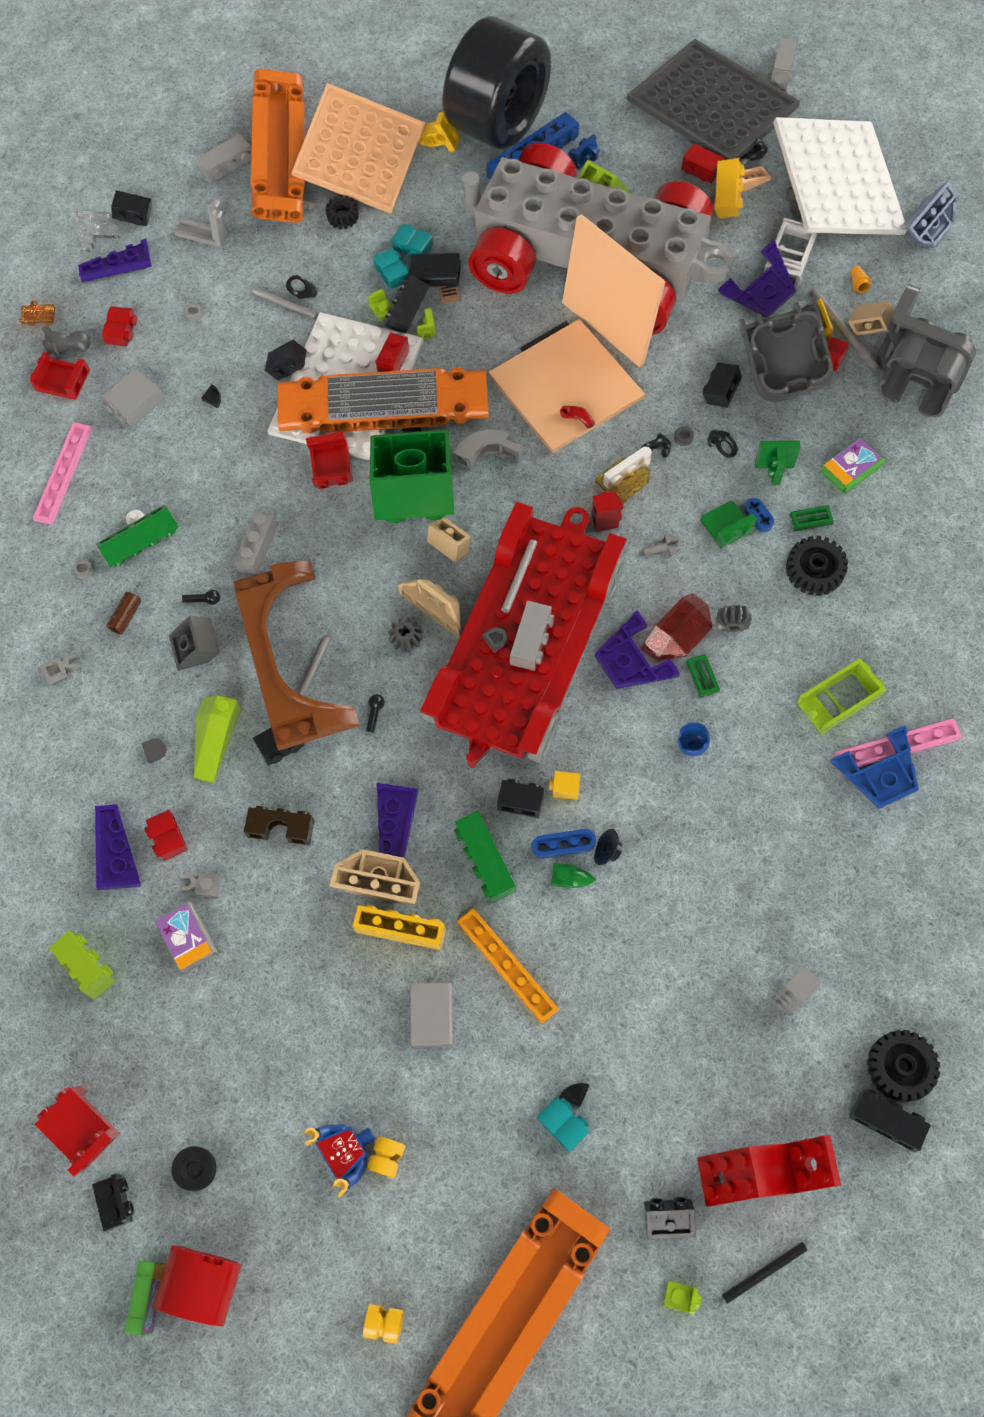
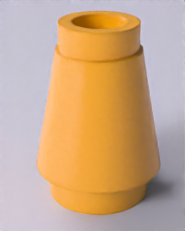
[850,266,871,293]

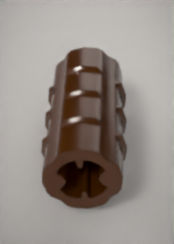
[106,592,141,635]

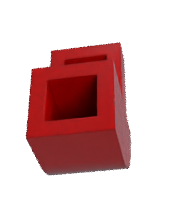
[828,336,850,372]

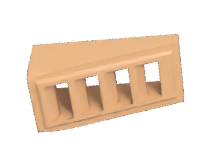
[741,166,771,193]

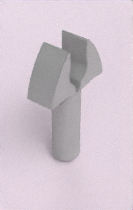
[643,535,681,557]

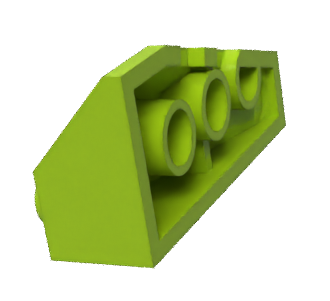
[194,695,242,784]

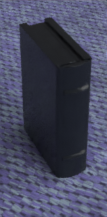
[409,253,461,287]

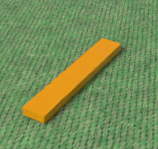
[456,908,559,1024]

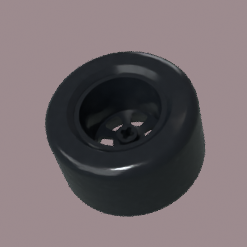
[442,16,551,149]

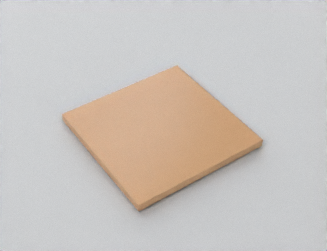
[292,83,425,214]
[562,214,665,367]
[488,319,645,454]

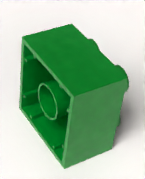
[369,430,455,523]

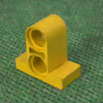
[419,112,460,152]

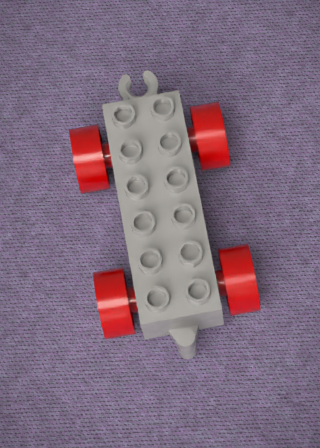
[462,143,734,335]

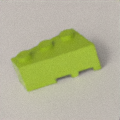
[49,930,116,1000]

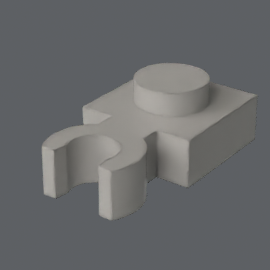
[40,654,80,685]
[181,873,222,898]

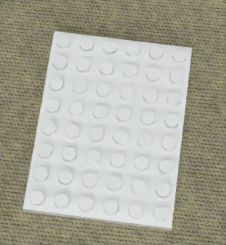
[773,117,907,235]
[267,312,424,461]

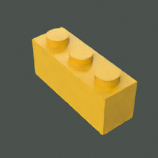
[715,158,745,218]

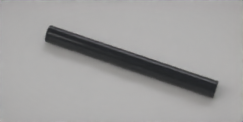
[722,1242,808,1304]

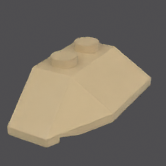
[398,579,462,639]
[330,849,420,904]

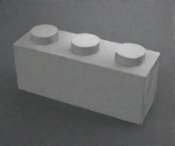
[196,133,251,183]
[234,511,277,575]
[510,601,554,671]
[774,966,822,1015]

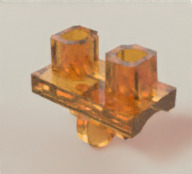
[19,300,55,326]

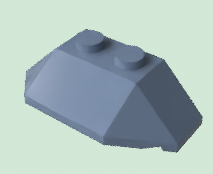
[904,182,958,247]

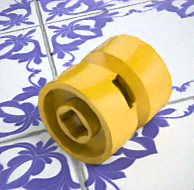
[366,1136,406,1179]
[363,1304,404,1344]

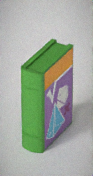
[820,436,885,495]
[125,1261,166,1335]

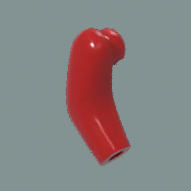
[560,406,595,429]

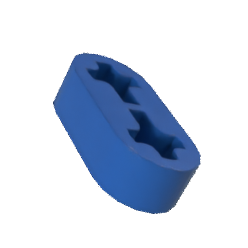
[744,498,774,532]

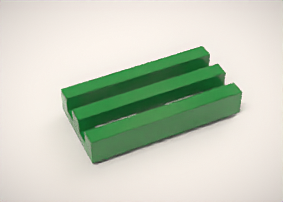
[790,505,834,531]
[686,654,720,698]

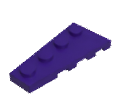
[78,238,152,282]
[376,783,419,858]
[95,804,141,890]

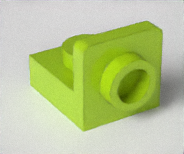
[368,289,394,322]
[416,308,436,340]
[663,1281,702,1314]

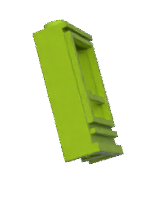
[578,160,633,194]
[797,658,886,735]

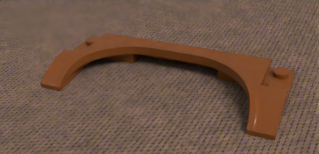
[233,561,360,751]

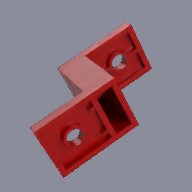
[34,1085,121,1177]
[697,1135,841,1207]

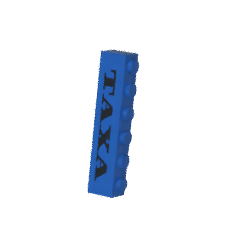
[486,112,579,180]

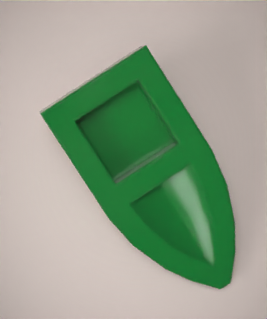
[551,863,596,888]

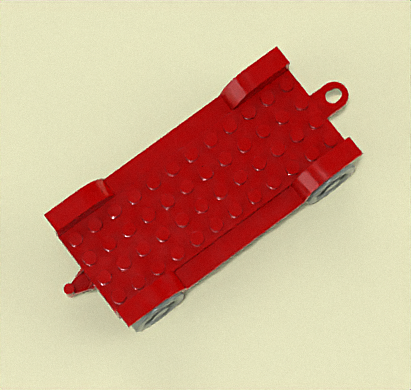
[420,501,627,768]

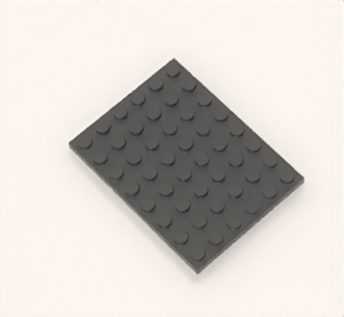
[627,39,800,160]

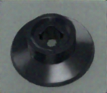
[594,829,623,865]

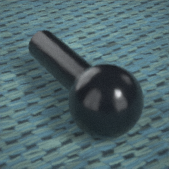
[182,590,220,605]
[366,694,385,733]

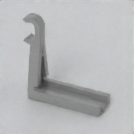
[174,199,228,248]

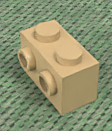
[848,301,894,336]
[427,517,471,563]

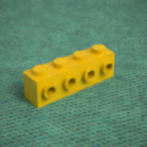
[352,905,446,951]

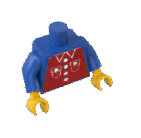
[301,1124,375,1197]

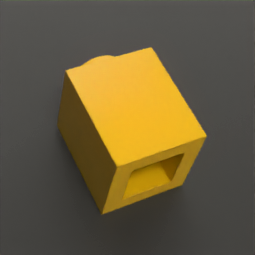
[549,771,580,800]

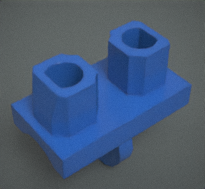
[568,134,600,169]

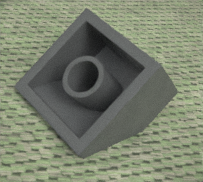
[169,615,219,671]

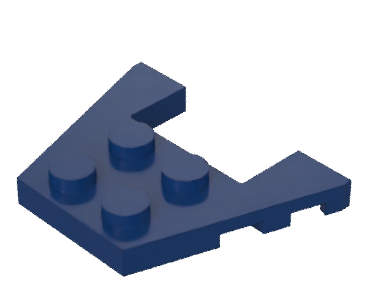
[830,725,919,809]

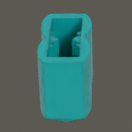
[391,224,434,257]
[372,247,410,290]
[536,1097,590,1153]

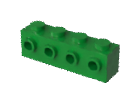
[96,505,179,567]
[453,811,516,903]

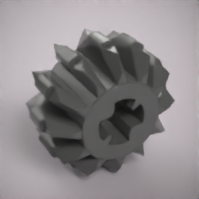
[716,604,752,633]
[388,617,423,653]

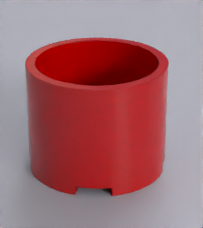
[152,1245,242,1327]

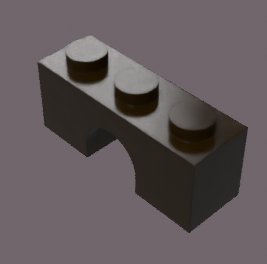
[243,806,314,845]

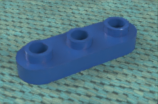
[532,829,596,859]

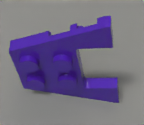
[718,240,796,318]
[595,610,680,689]

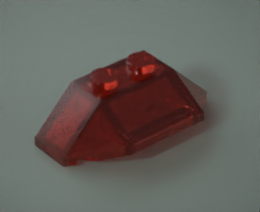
[641,593,713,661]

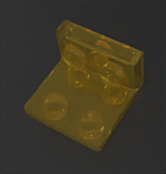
[595,457,651,504]

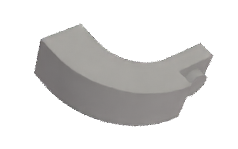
[770,37,798,91]
[453,429,523,470]

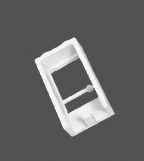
[763,218,817,288]

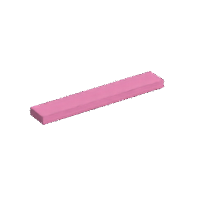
[33,422,92,525]
[834,718,962,768]

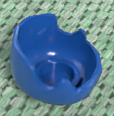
[678,722,710,756]

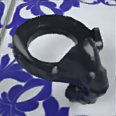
[740,138,768,161]
[286,275,317,299]
[708,430,738,458]
[641,433,671,458]

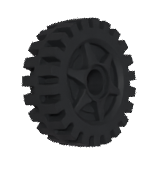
[786,536,848,596]
[867,1030,941,1102]

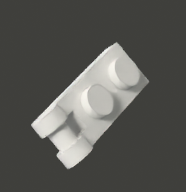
[603,447,652,489]

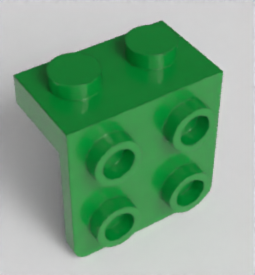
[700,501,757,548]

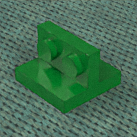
[755,440,801,485]

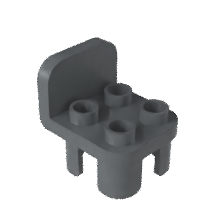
[875,284,976,418]
[739,297,833,402]

